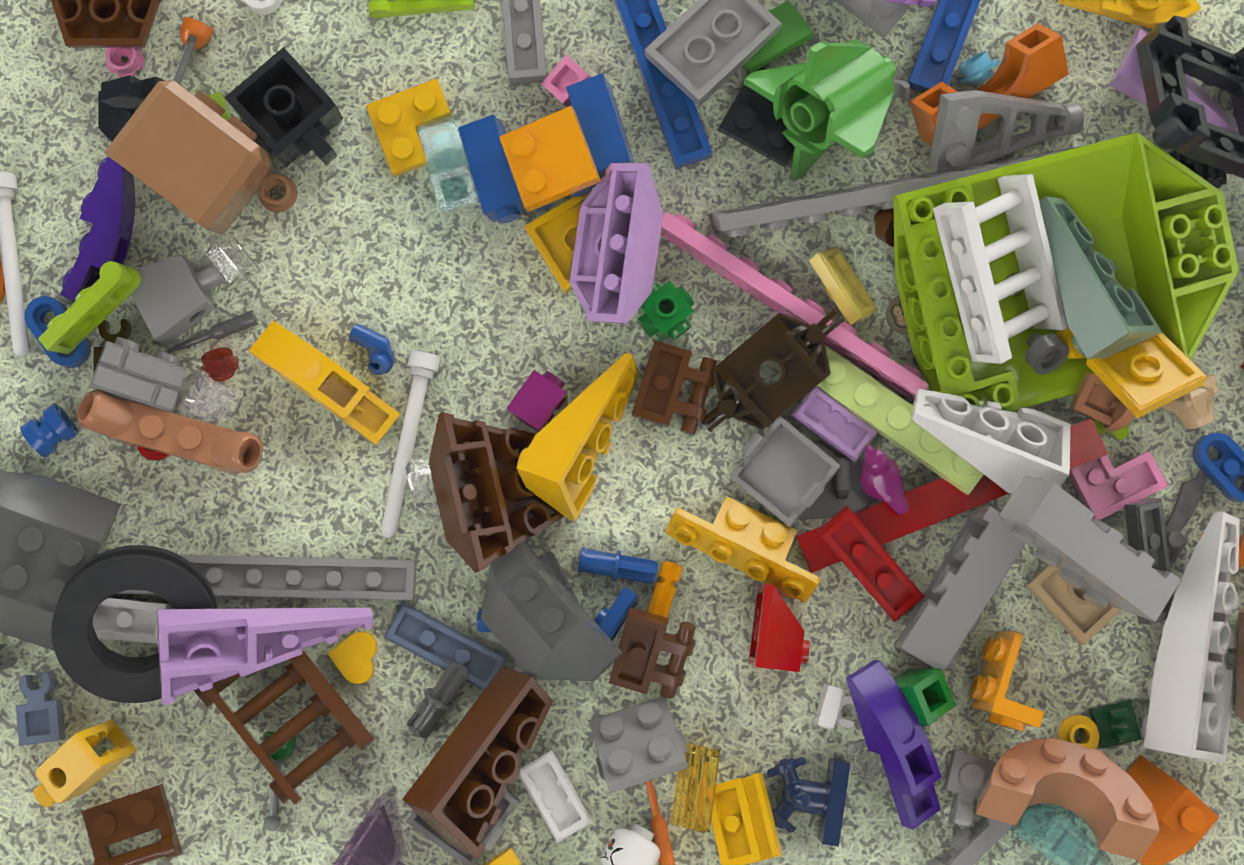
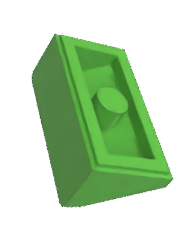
[742,1,814,74]

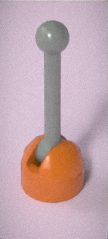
[174,17,214,85]

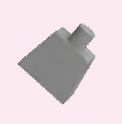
[131,255,226,346]

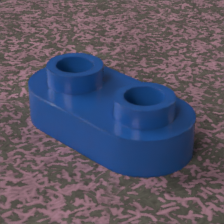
[25,296,91,368]
[1192,433,1244,503]

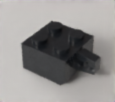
[224,47,343,168]

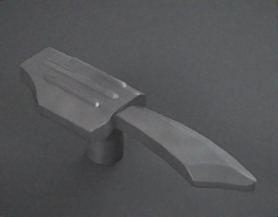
[1165,474,1206,568]

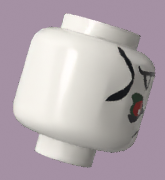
[600,824,660,865]

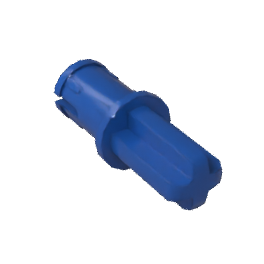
[578,547,658,584]

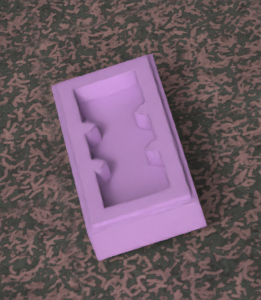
[790,386,878,464]

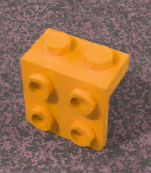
[969,631,1044,732]

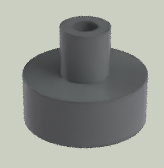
[1025,333,1069,375]

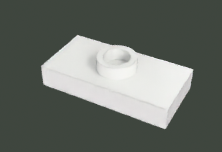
[518,750,593,843]

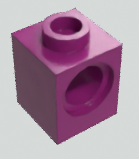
[507,370,568,433]

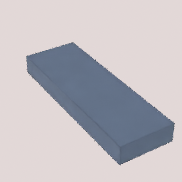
[383,602,508,690]

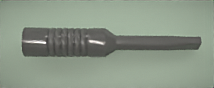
[167,310,259,353]

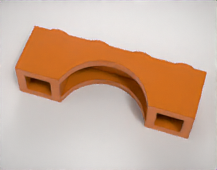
[910,23,1069,146]

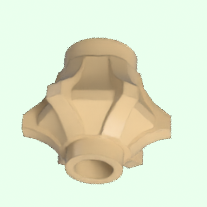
[1160,374,1219,429]

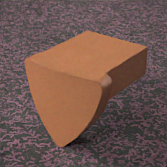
[1069,373,1135,432]

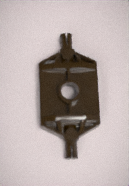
[701,308,845,432]

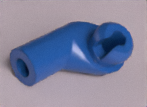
[349,323,394,375]

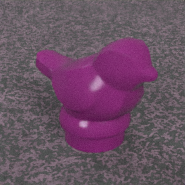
[860,445,909,515]

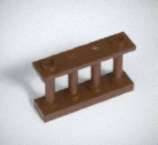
[194,651,374,805]

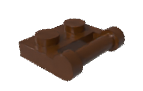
[81,784,182,865]

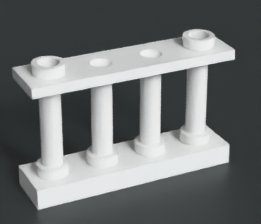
[933,174,1068,364]

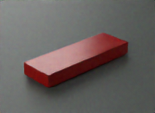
[816,506,925,622]

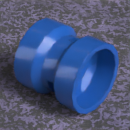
[20,403,79,457]

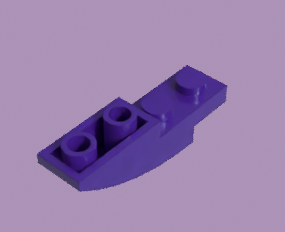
[60,156,136,303]
[846,660,942,830]

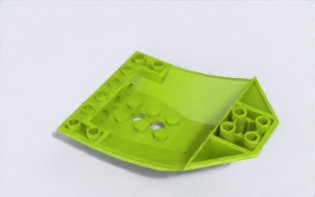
[893,132,1239,412]

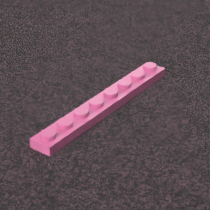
[660,211,929,402]

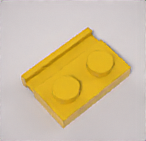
[704,773,783,865]

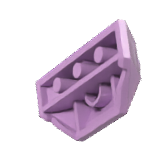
[569,163,663,324]

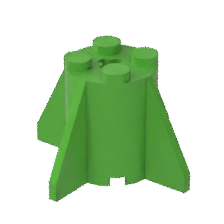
[744,39,896,180]

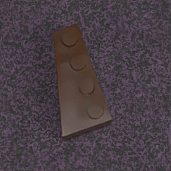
[402,666,553,860]

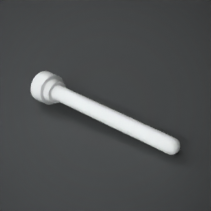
[0,172,29,357]
[381,350,441,538]

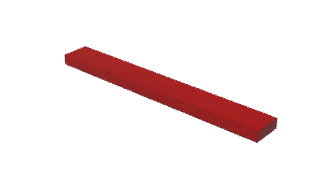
[796,418,1108,573]

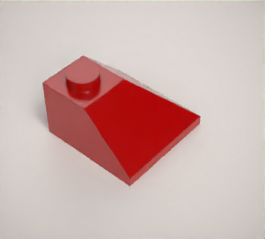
[748,584,810,672]

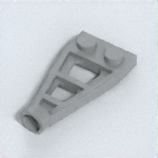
[928,90,1084,173]

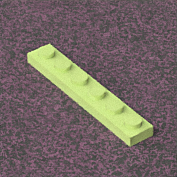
[817,346,984,495]

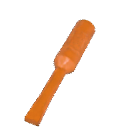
[646,780,676,865]

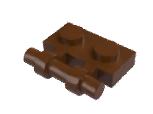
[631,340,717,436]
[608,607,696,699]

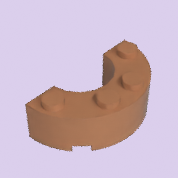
[975,738,1160,861]

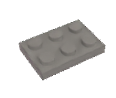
[644,0,782,107]

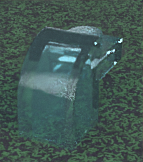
[417,116,479,212]
[1010,803,1111,865]

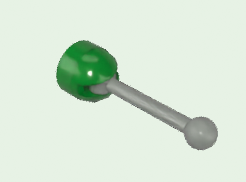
[263,731,296,831]

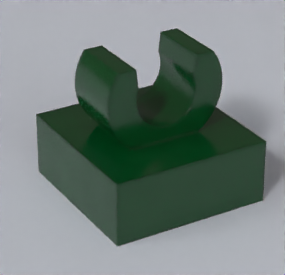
[1089,699,1142,749]

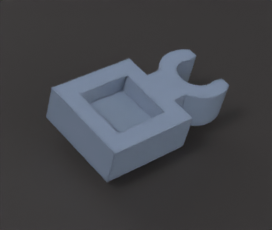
[16,672,66,746]

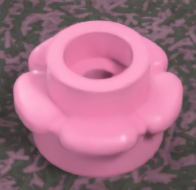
[105,48,144,77]

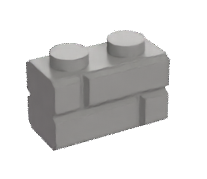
[89,337,186,412]

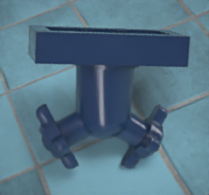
[767,757,851,847]

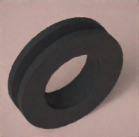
[51,545,217,703]

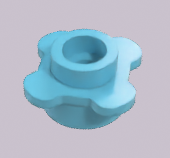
[958,51,1000,86]

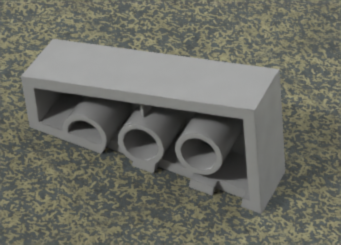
[999,475,1181,622]
[894,506,1025,672]

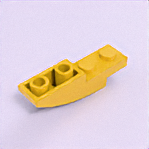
[248,321,400,446]

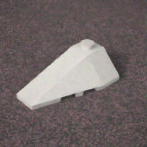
[911,389,1070,495]

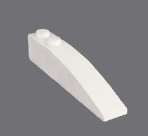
[1142,511,1240,763]

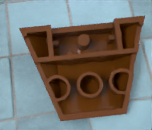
[51,0,161,48]
[428,412,564,573]

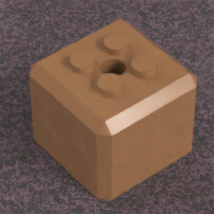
[104,80,274,234]

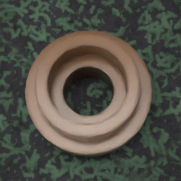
[258,174,298,212]

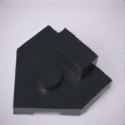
[98,75,166,142]

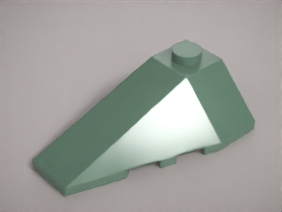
[1040,196,1161,359]

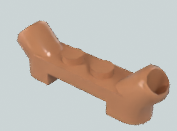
[77,390,263,474]

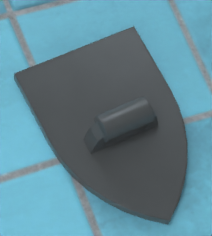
[797,440,877,520]

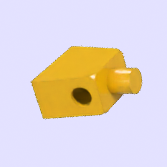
[33,719,137,807]

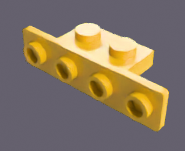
[665,496,820,602]

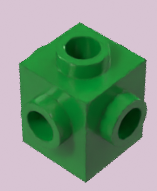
[637,281,694,342]

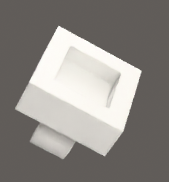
[814,684,855,729]

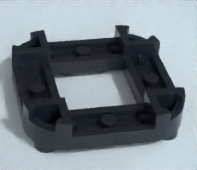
[1136,15,1244,179]

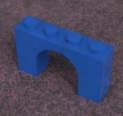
[458,73,635,224]

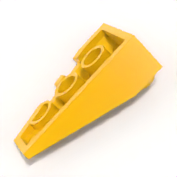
[516,353,639,522]

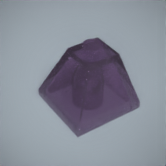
[333,789,406,865]

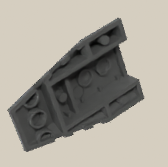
[0,471,121,651]

